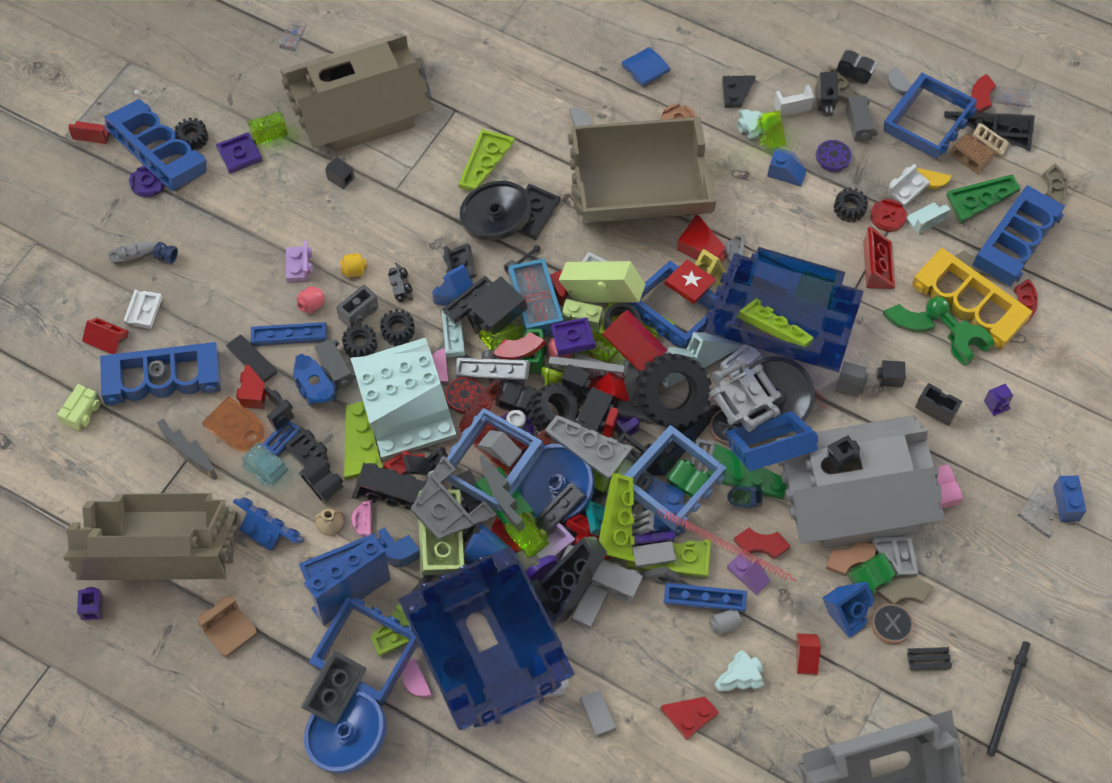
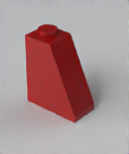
[677,215,726,263]

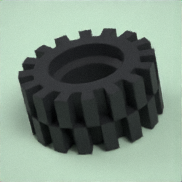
[174,117,208,151]
[834,188,868,222]
[380,309,415,345]
[342,323,377,358]

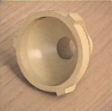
[314,508,344,537]

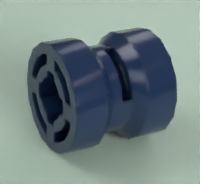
[153,241,178,264]

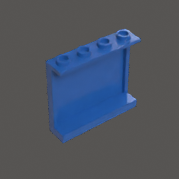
[304,535,391,626]

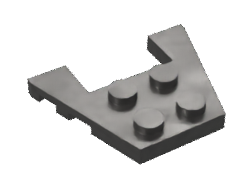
[410,456,496,540]

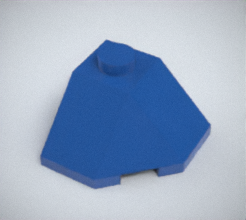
[767,148,806,187]
[432,264,473,306]
[822,582,874,638]

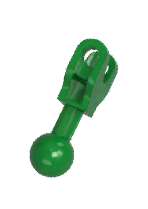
[926,296,994,366]

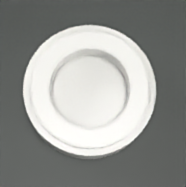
[506,410,526,429]

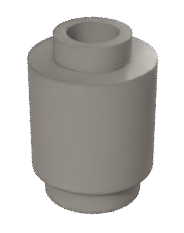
[710,610,742,635]

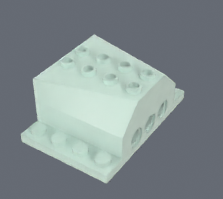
[351,338,457,461]

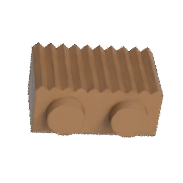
[951,133,995,174]

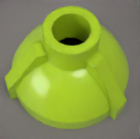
[541,366,564,386]

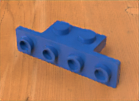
[233,497,305,550]

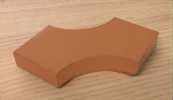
[825,542,876,576]

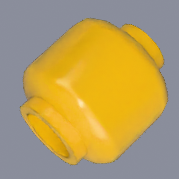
[340,253,367,278]

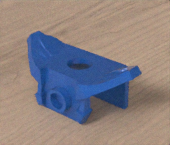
[293,353,337,406]

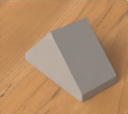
[478,430,522,467]

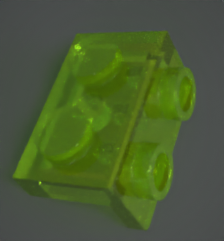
[757,110,786,149]
[581,330,619,363]

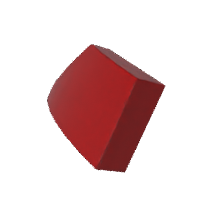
[383,450,425,475]

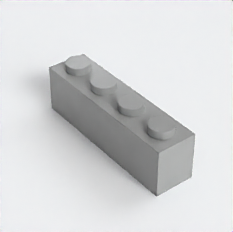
[561,545,643,604]

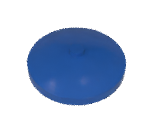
[517,443,595,522]
[304,690,387,774]

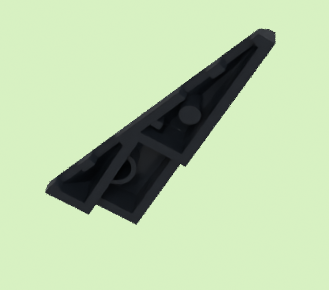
[944,111,1035,151]
[631,405,719,476]

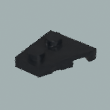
[722,75,756,108]

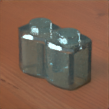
[241,442,288,486]

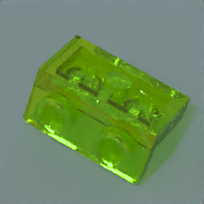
[478,322,524,351]

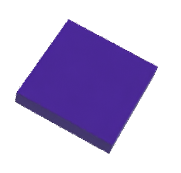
[216,132,263,174]
[550,317,596,356]

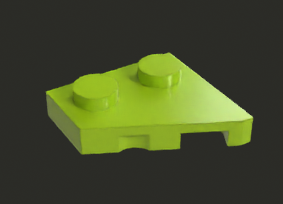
[370,603,411,657]

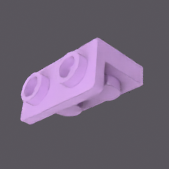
[286,241,312,282]

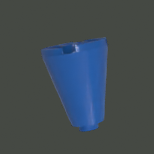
[464,524,521,573]

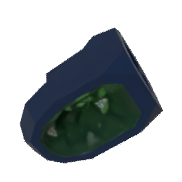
[727,486,763,507]

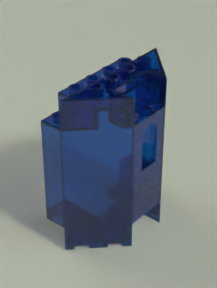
[704,247,864,373]
[398,546,575,731]

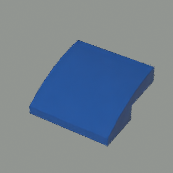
[622,47,671,86]

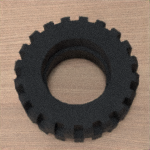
[635,353,712,429]

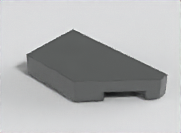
[639,567,680,584]

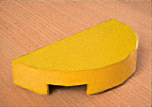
[917,168,952,190]

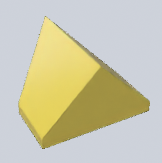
[695,249,731,288]

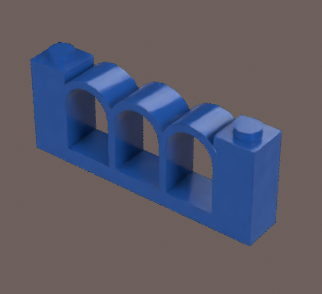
[104,99,207,191]
[972,185,1065,287]
[100,342,221,405]

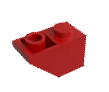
[236,365,267,409]

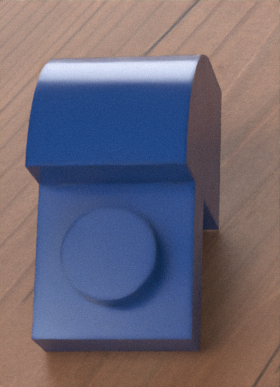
[377,527,420,567]

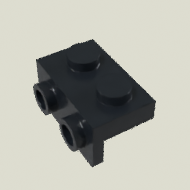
[443,243,477,279]
[284,426,328,468]

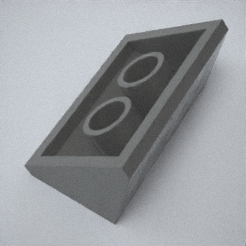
[301,650,367,725]

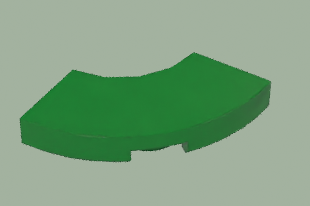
[883,304,935,332]

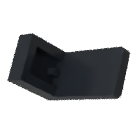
[264,386,295,431]
[402,447,448,476]

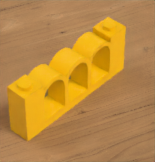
[912,247,1033,350]

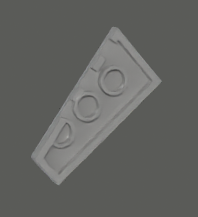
[545,415,633,480]

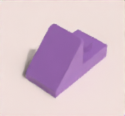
[727,553,770,595]

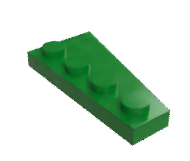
[946,174,1020,224]
[708,444,787,500]

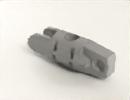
[108,241,156,262]

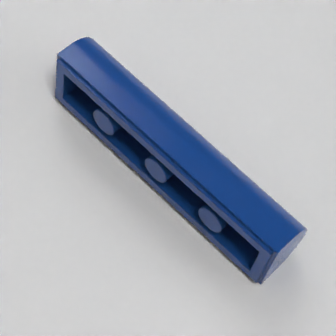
[664,583,747,612]

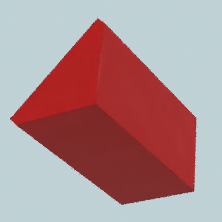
[863,226,895,289]
[602,310,668,372]

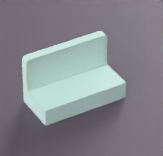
[906,202,950,234]

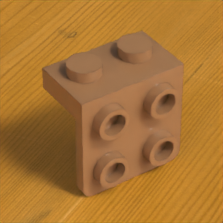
[196,594,257,657]

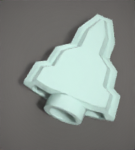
[737,109,780,140]
[714,650,764,692]

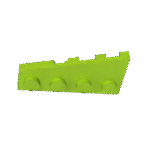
[458,129,515,191]
[738,298,814,351]

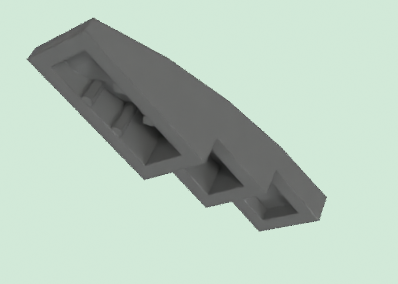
[157,418,217,480]
[479,455,525,532]

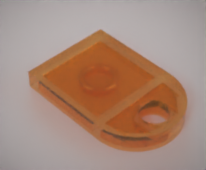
[202,396,264,451]

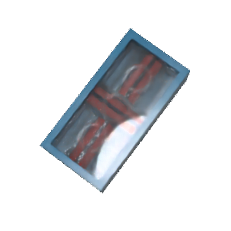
[508,259,563,336]

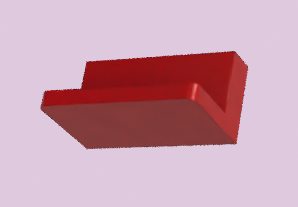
[68,121,110,144]
[82,317,129,354]

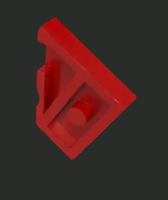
[660,696,719,740]

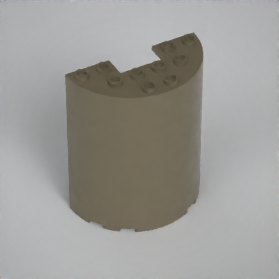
[568,117,717,223]

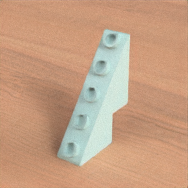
[661,332,742,388]

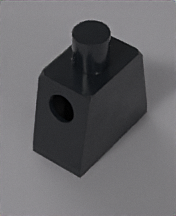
[815,72,838,117]

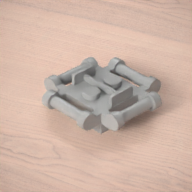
[709,358,782,432]

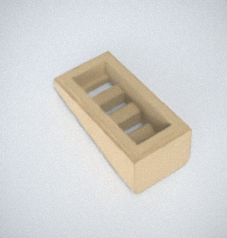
[972,123,1009,157]

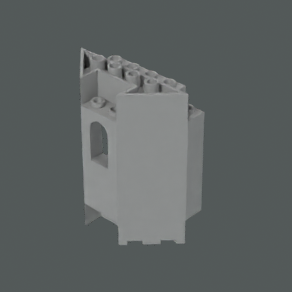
[776,415,944,548]
[795,710,964,783]

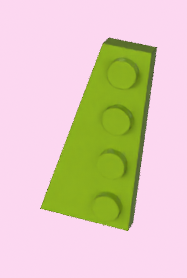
[344,401,382,480]
[599,473,635,562]
[627,539,711,578]

